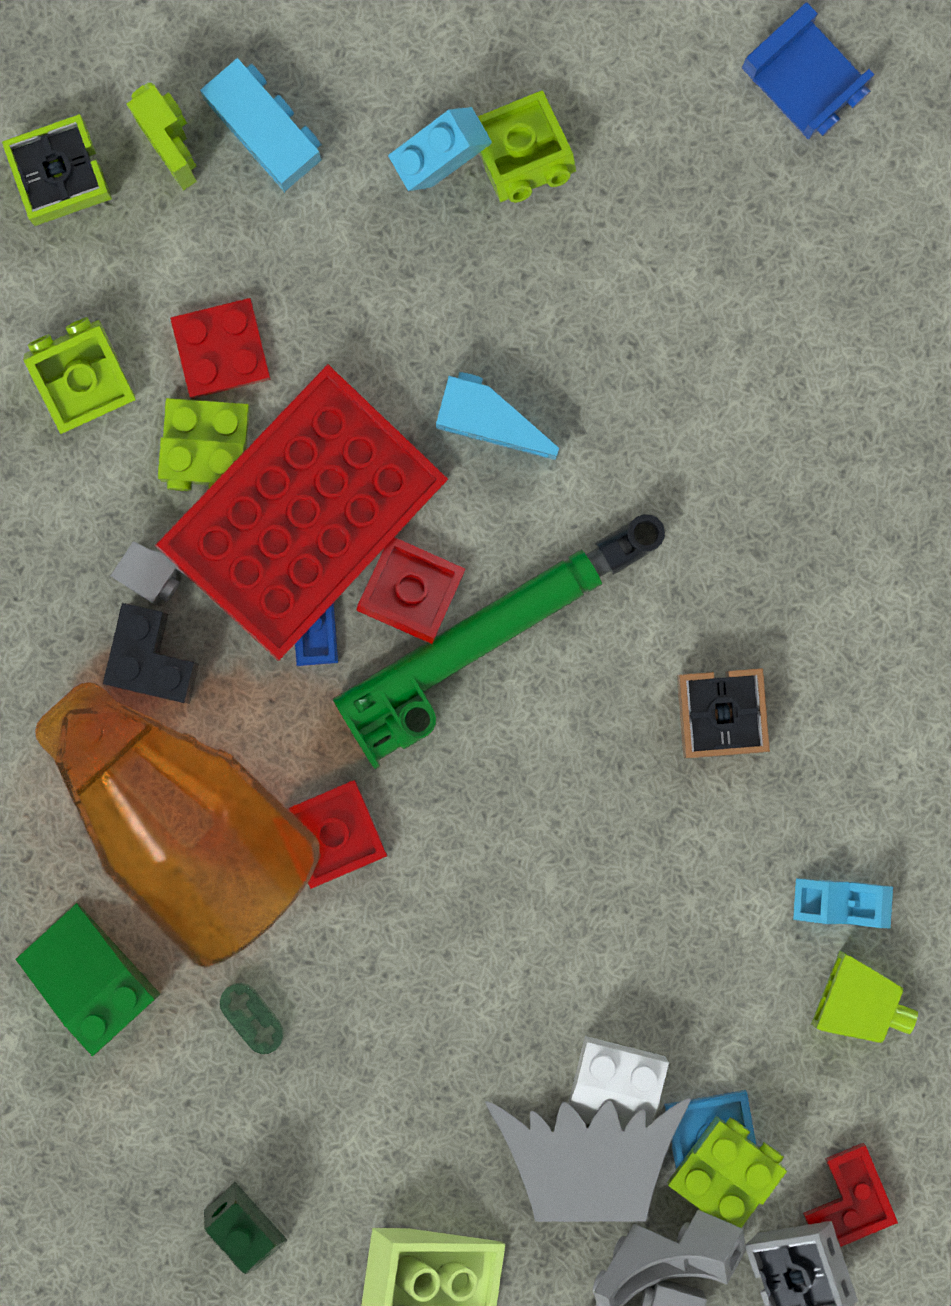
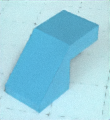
[793,878,893,928]

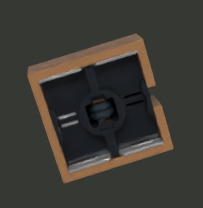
[677,668,770,758]

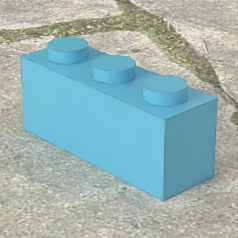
[200,58,321,192]

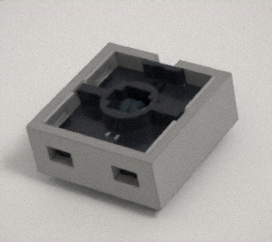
[745,1221,858,1306]

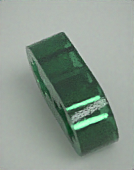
[220,982,284,1054]

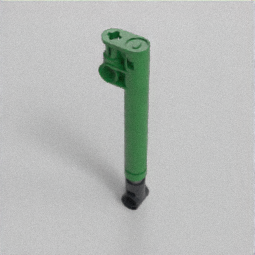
[333,514,665,770]

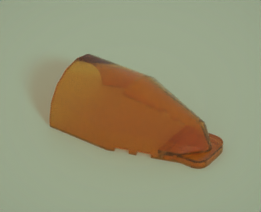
[35,682,320,968]

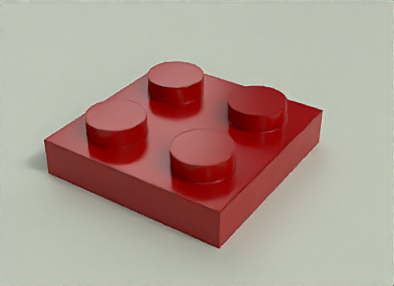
[170,298,271,399]
[356,537,466,644]
[278,780,388,889]

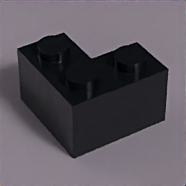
[103,603,199,704]

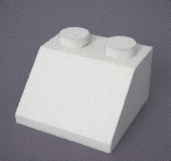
[568,1036,669,1131]

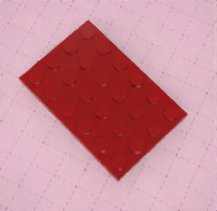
[155,364,448,661]

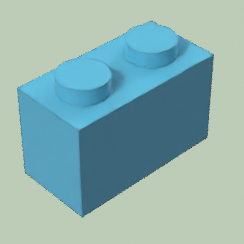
[388,107,492,191]

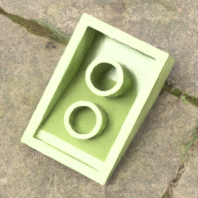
[361,1228,505,1306]

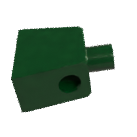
[204,1182,288,1274]

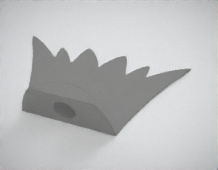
[485,1098,691,1222]

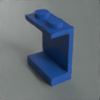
[742,2,875,140]

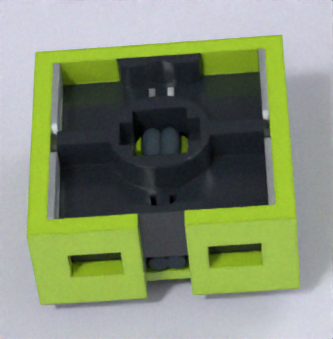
[2,114,112,226]

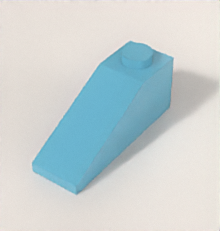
[436,372,559,460]

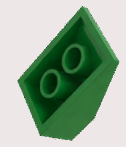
[15,903,161,1057]

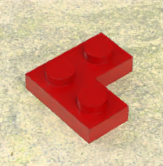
[803,1143,898,1247]

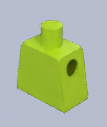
[811,951,918,1043]

